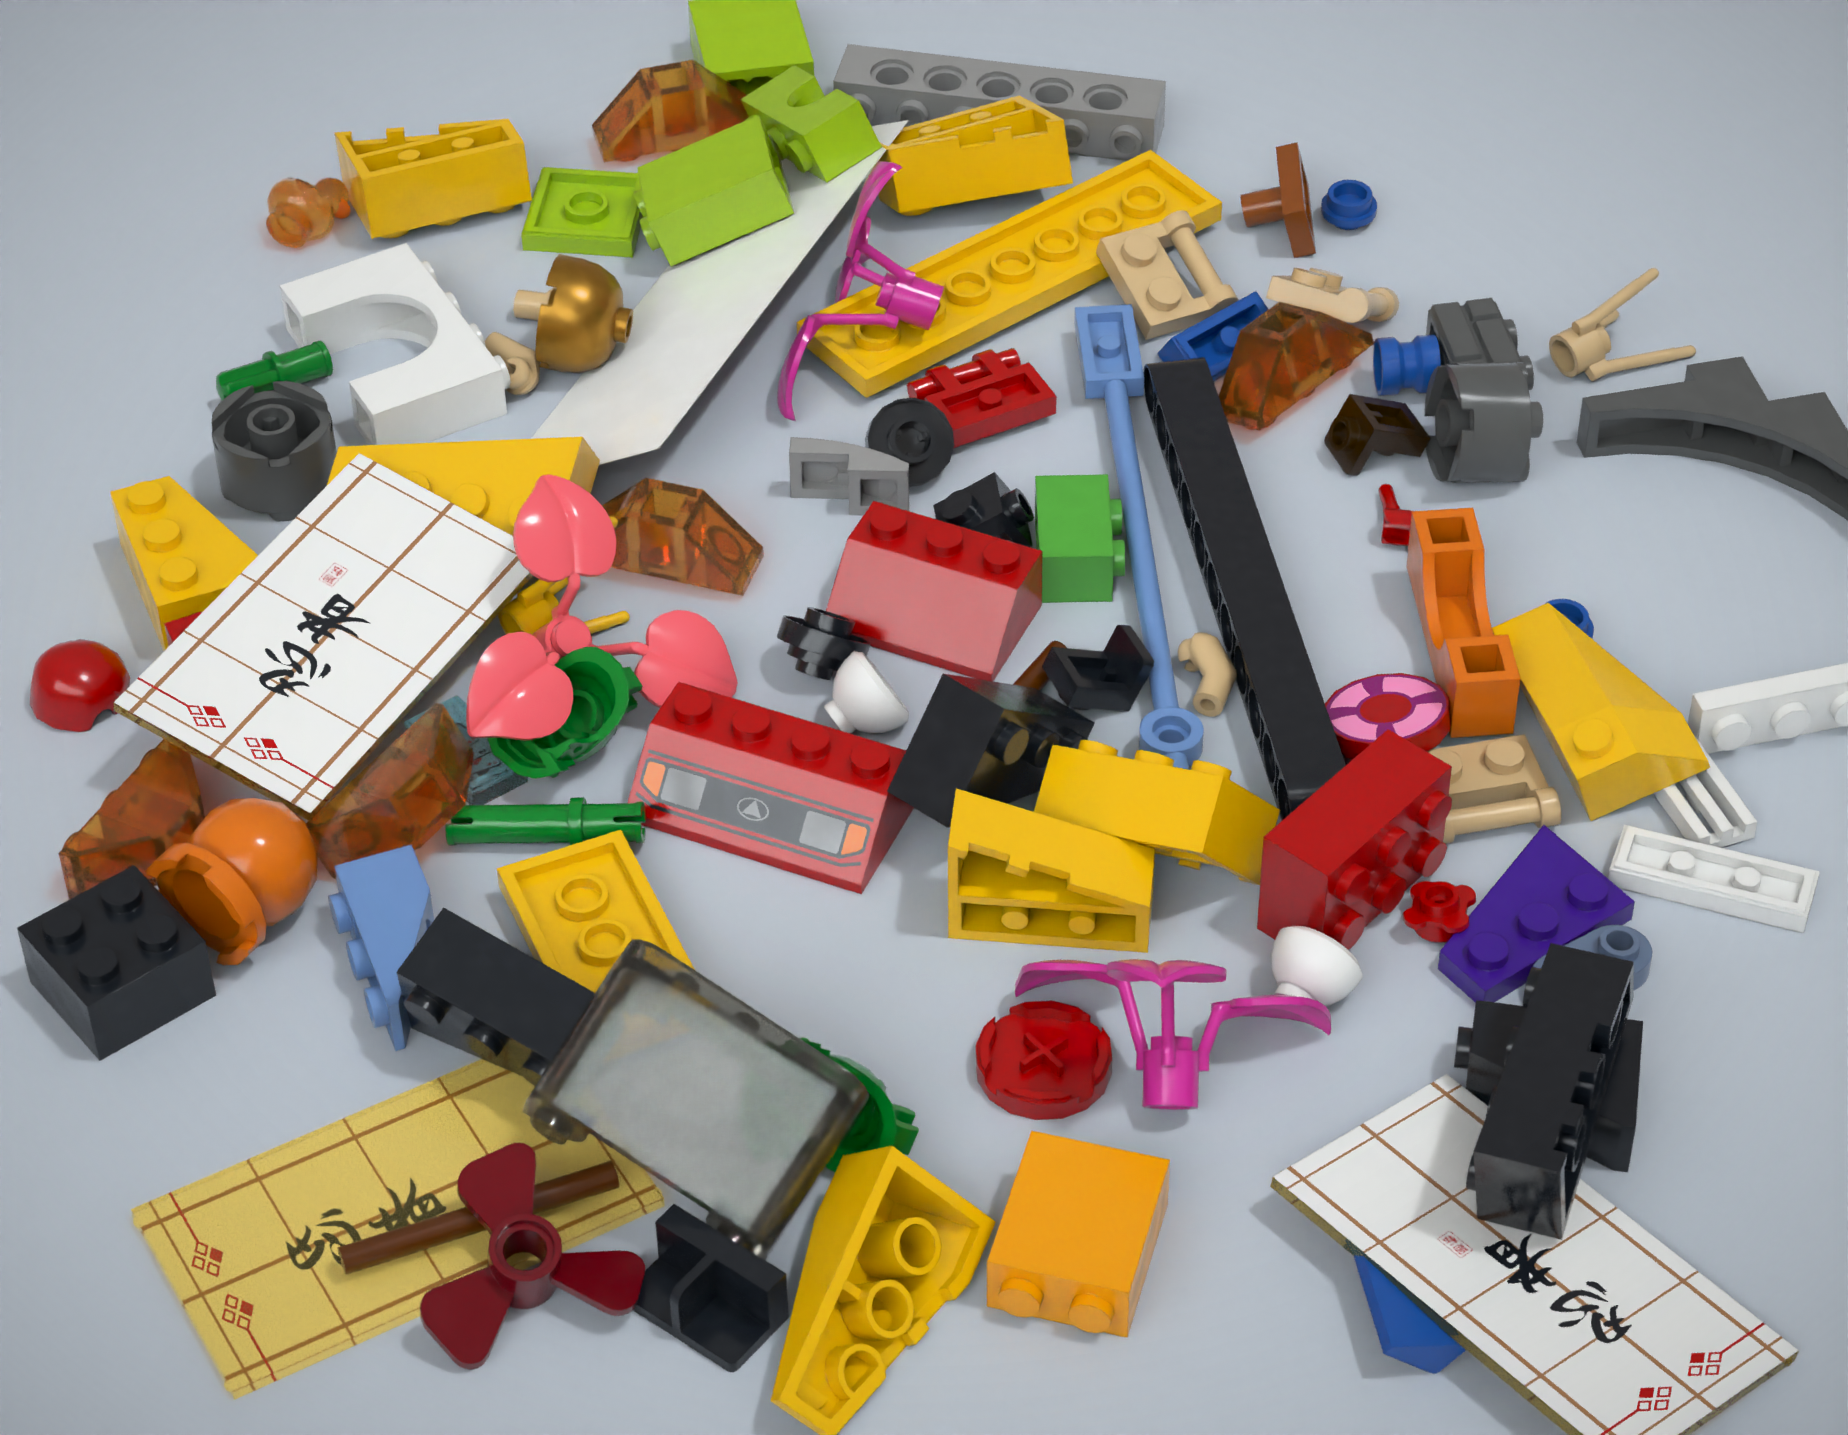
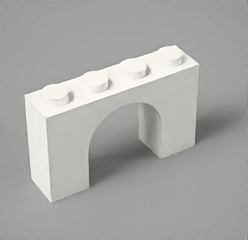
[280,243,511,445]

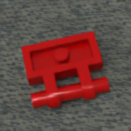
[907,348,1057,448]

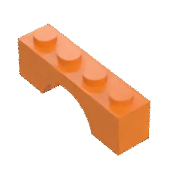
[1406,507,1520,738]

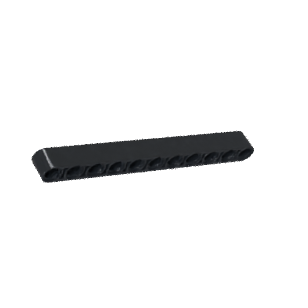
[1143,357,1346,821]

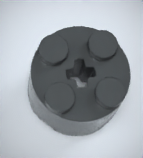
[1424,362,1543,483]
[211,381,337,521]

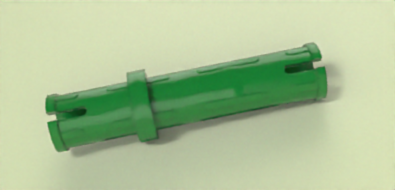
[445,797,646,845]

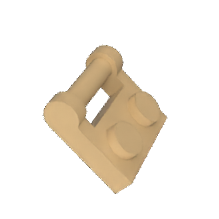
[1096,210,1239,340]
[1266,268,1399,323]
[1427,734,1561,844]

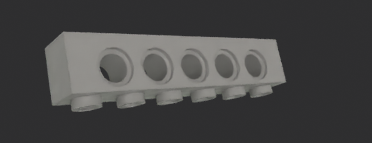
[833,44,1166,161]

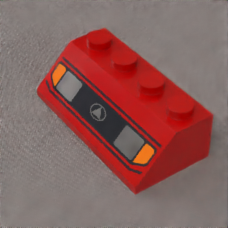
[627,682,914,894]

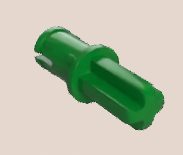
[216,341,333,400]

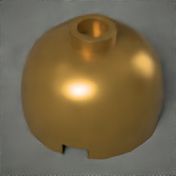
[535,254,633,373]

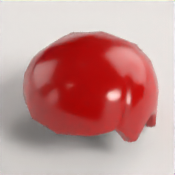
[30,639,130,732]

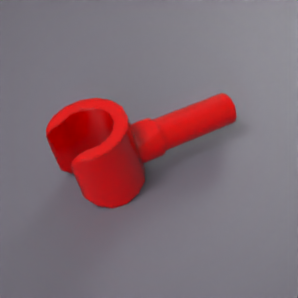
[1378,484,1412,546]

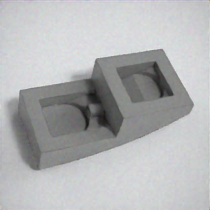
[789,437,910,516]

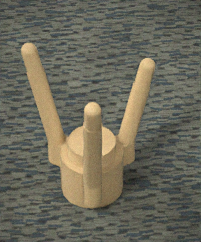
[1549,268,1696,381]

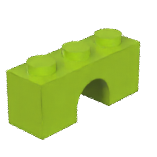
[740,65,882,183]

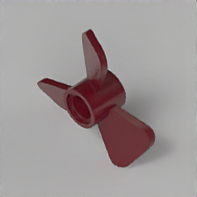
[420,1143,645,1369]

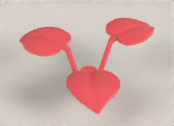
[466,475,738,741]

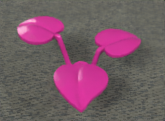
[777,161,943,421]
[1015,959,1331,1110]

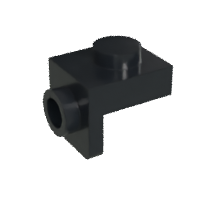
[933,472,1034,547]
[1042,625,1154,711]

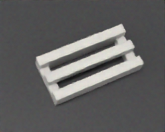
[1653,737,1757,848]

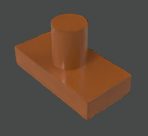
[1240,142,1316,258]

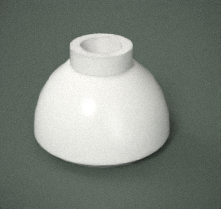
[824,651,909,734]
[1271,926,1363,1006]

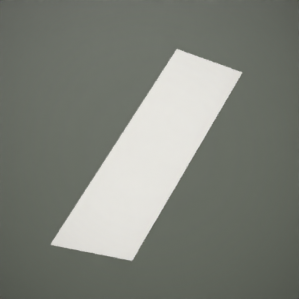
[531,120,909,465]

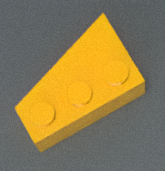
[875,95,1073,216]
[334,119,532,239]
[110,476,258,651]
[1034,740,1280,885]
[948,788,1155,953]

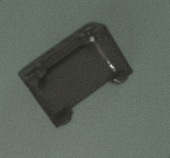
[522,939,869,1260]

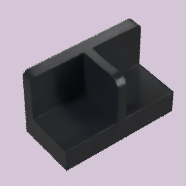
[633,1204,789,1372]

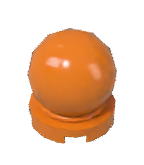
[146,798,318,965]

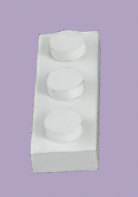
[1688,663,1848,754]

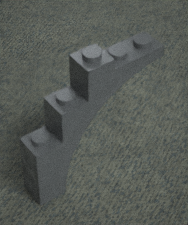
[1576,356,1848,521]

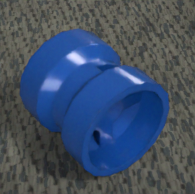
[1373,335,1441,396]

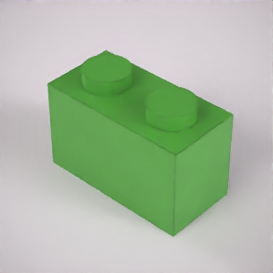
[1035,474,1125,603]

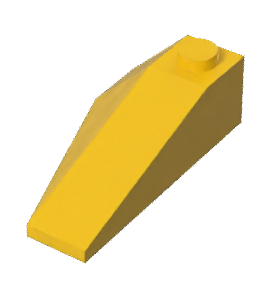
[1492,603,1710,821]
[770,1146,996,1435]

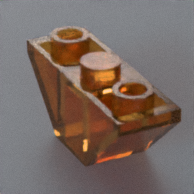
[592,60,749,162]
[1219,302,1374,431]
[602,478,764,596]
[306,703,474,879]
[58,734,205,899]

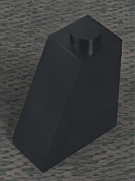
[1454,1000,1643,1172]

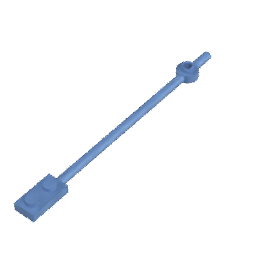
[1074,304,1204,769]

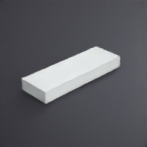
[1608,824,1820,933]

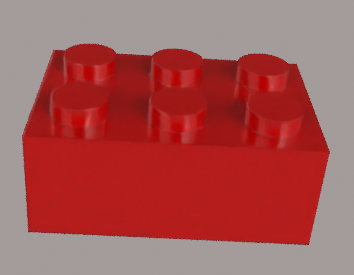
[1257,729,1452,950]

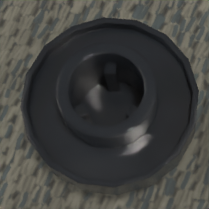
[865,398,954,487]
[777,607,870,680]

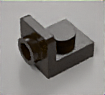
[1324,394,1431,476]

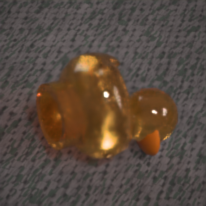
[266,177,351,248]

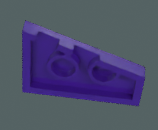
[1438,825,1635,1003]

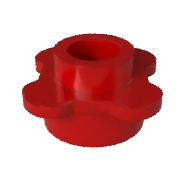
[1403,881,1476,942]

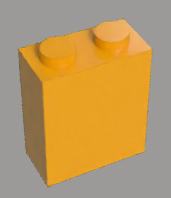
[987,1130,1170,1338]

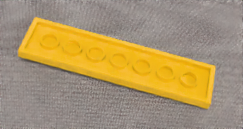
[796,149,1222,398]

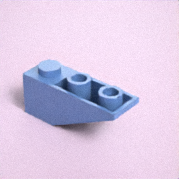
[328,844,434,1051]

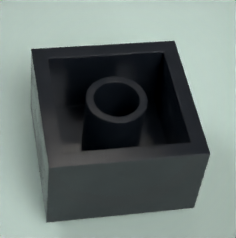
[17,865,216,1061]

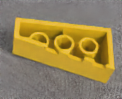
[327,437,600,536]

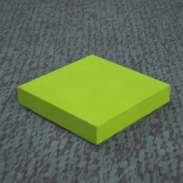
[521,167,643,258]

